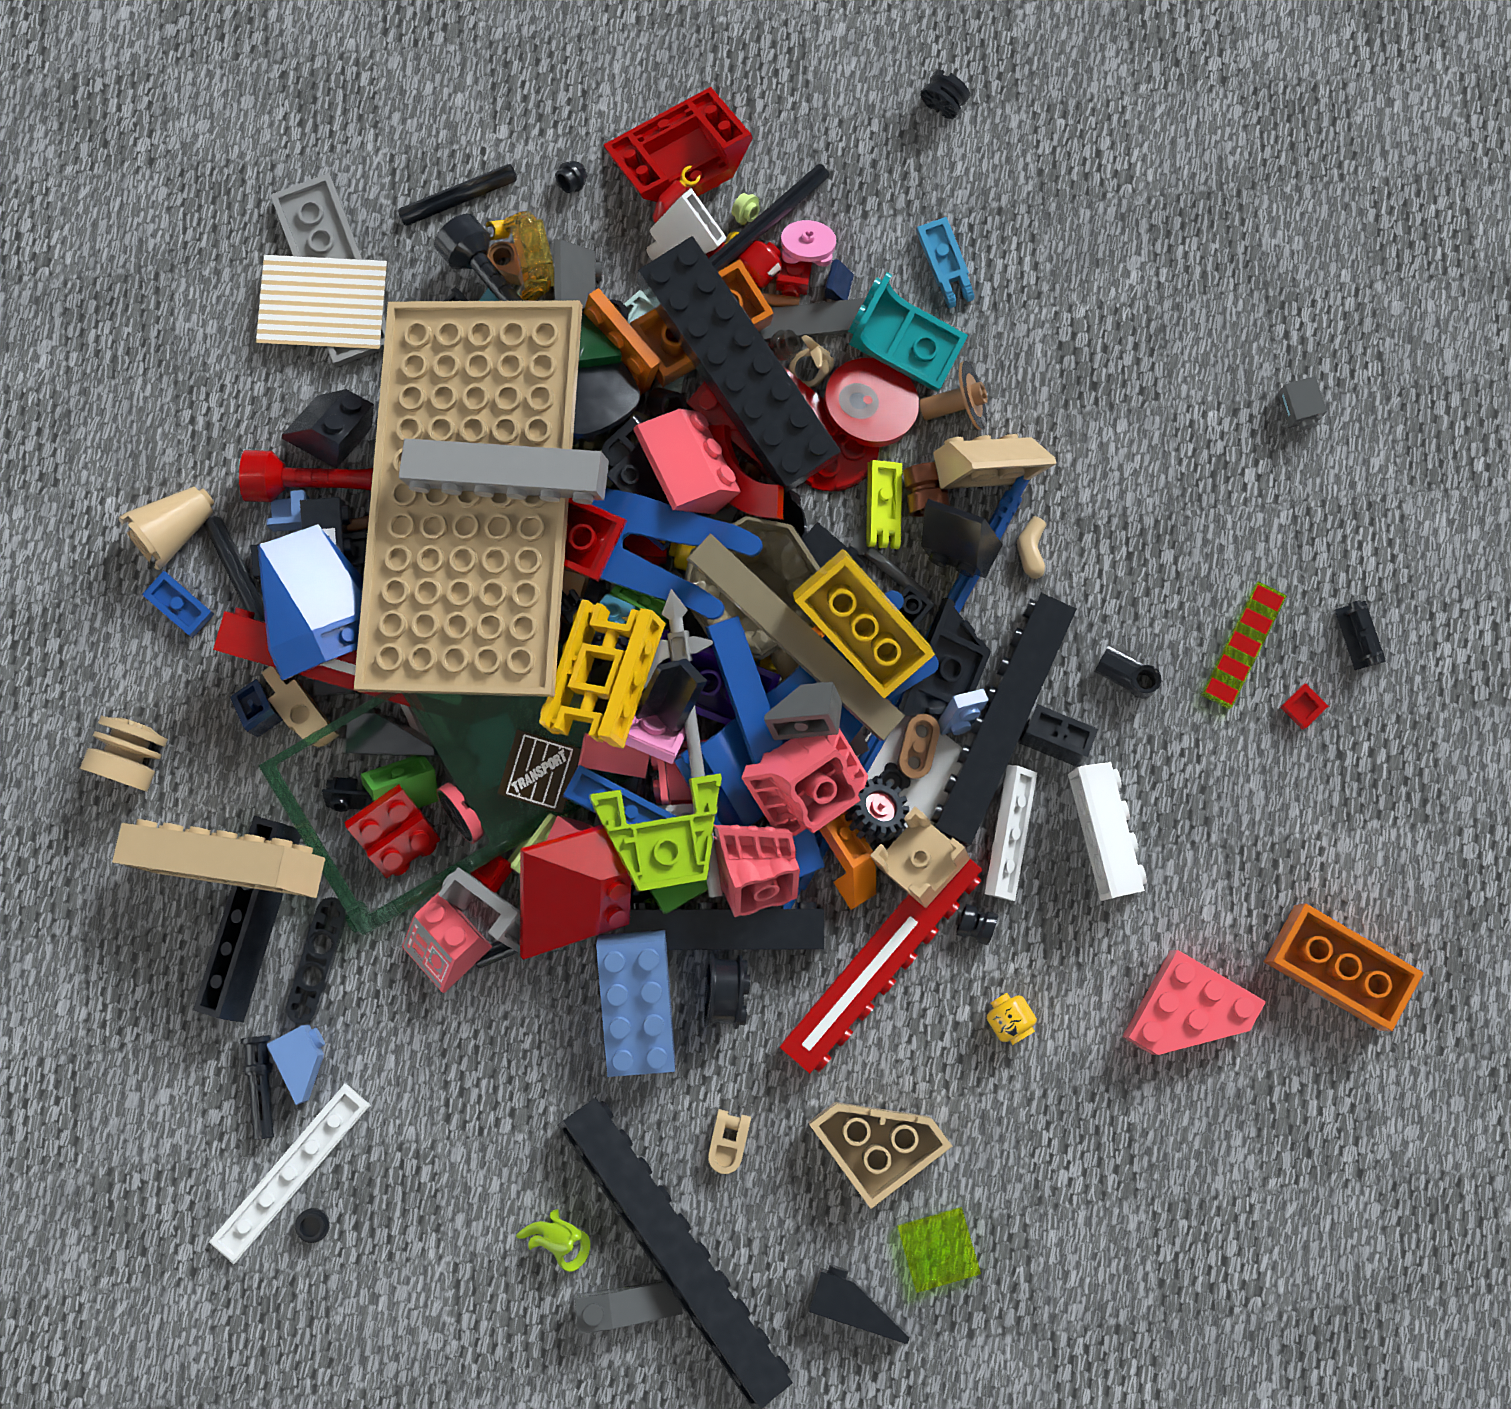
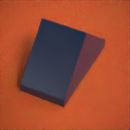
[230,679,283,737]

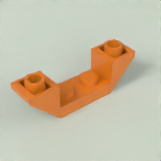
[819,811,876,910]

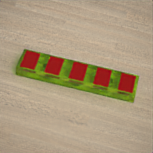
[1200,581,1287,710]

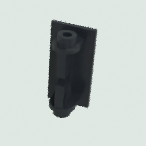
[1334,600,1386,671]
[322,777,373,812]

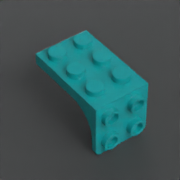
[848,272,968,393]

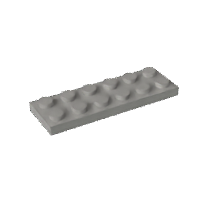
[270,173,386,367]

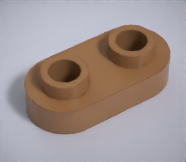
[897,714,940,779]

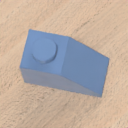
[267,1025,325,1105]

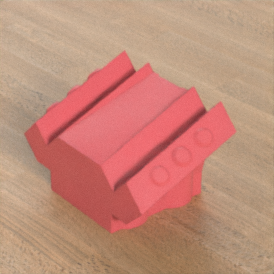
[741,728,868,836]
[714,825,800,917]

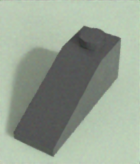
[574,1281,683,1334]

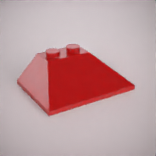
[603,87,753,202]
[520,825,631,960]

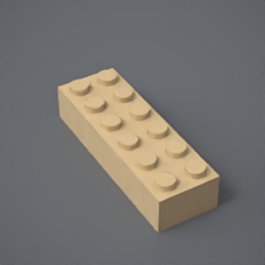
[112,819,325,898]

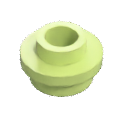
[731,193,760,225]

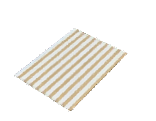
[256,255,387,349]

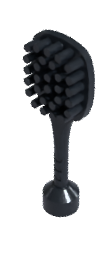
[434,213,640,445]

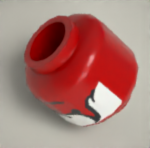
[736,241,782,288]

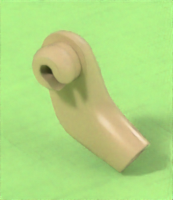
[1017,516,1046,579]

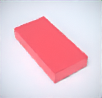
[578,733,650,778]

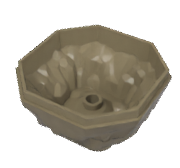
[684,515,820,659]

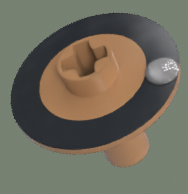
[920,361,988,430]

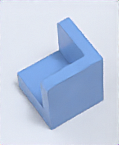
[266,490,310,532]

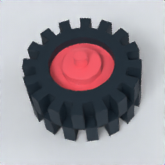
[845,778,910,844]

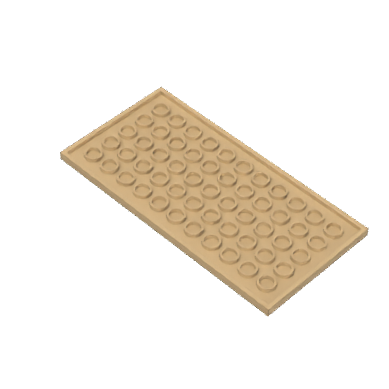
[354,300,583,697]

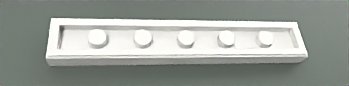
[209,1084,371,1264]

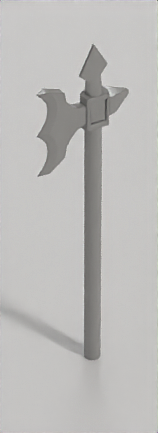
[621,589,722,897]

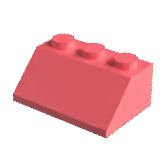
[633,409,741,514]

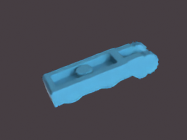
[916,217,975,308]

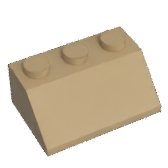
[933,434,1056,489]

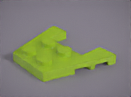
[589,773,722,892]

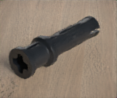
[240,1035,275,1140]

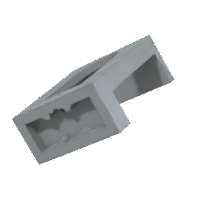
[438,867,520,953]

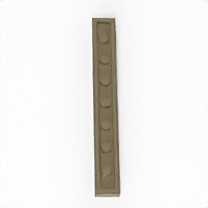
[687,533,905,741]

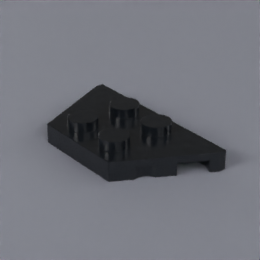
[898,598,991,716]

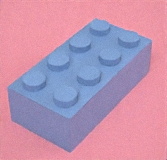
[596,930,676,1077]

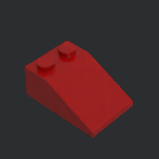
[564,498,627,581]

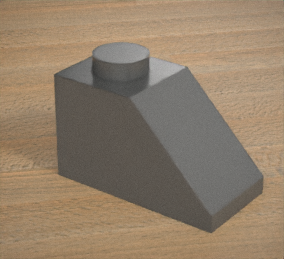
[764,682,842,740]

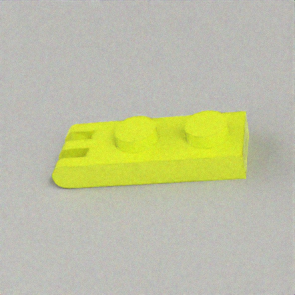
[866,460,902,549]

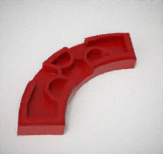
[708,424,784,519]

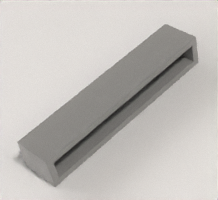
[399,438,609,504]

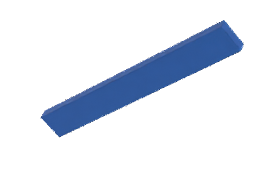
[705,615,825,877]

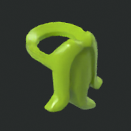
[516,1209,590,1272]

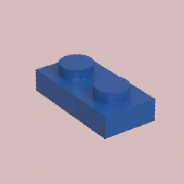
[142,571,214,638]

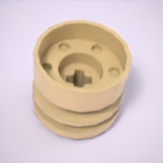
[80,715,168,792]

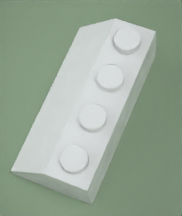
[1068,762,1147,901]

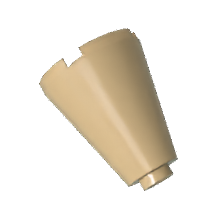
[118,486,215,570]

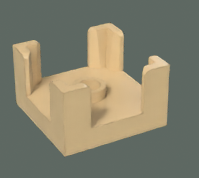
[870,806,970,908]

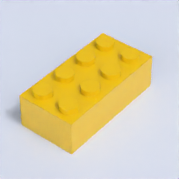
[793,549,935,698]

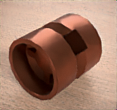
[903,462,950,517]

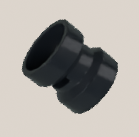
[956,904,998,946]

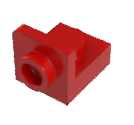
[776,256,812,297]

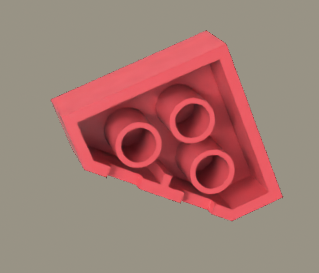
[1122,950,1266,1055]

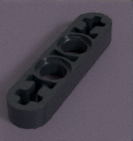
[286,897,348,1024]

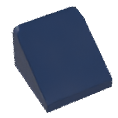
[825,259,854,301]

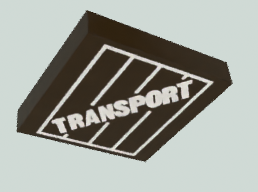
[497,729,581,813]

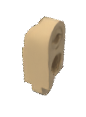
[262,666,339,748]

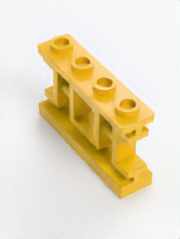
[539,599,666,749]

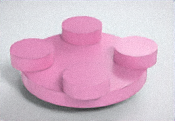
[781,220,836,267]

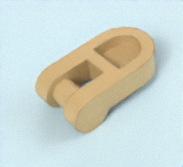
[708,1109,751,1174]

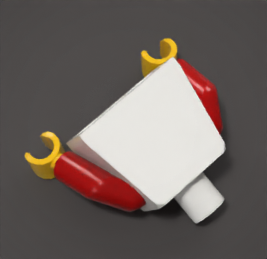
[646,166,739,261]

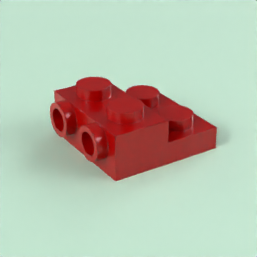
[344,784,441,879]

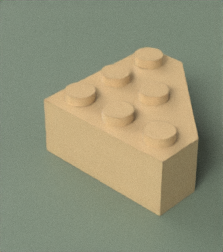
[808,1102,953,1209]

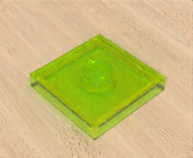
[897,1206,981,1293]

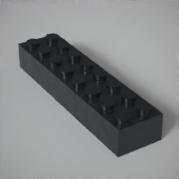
[637,236,841,494]

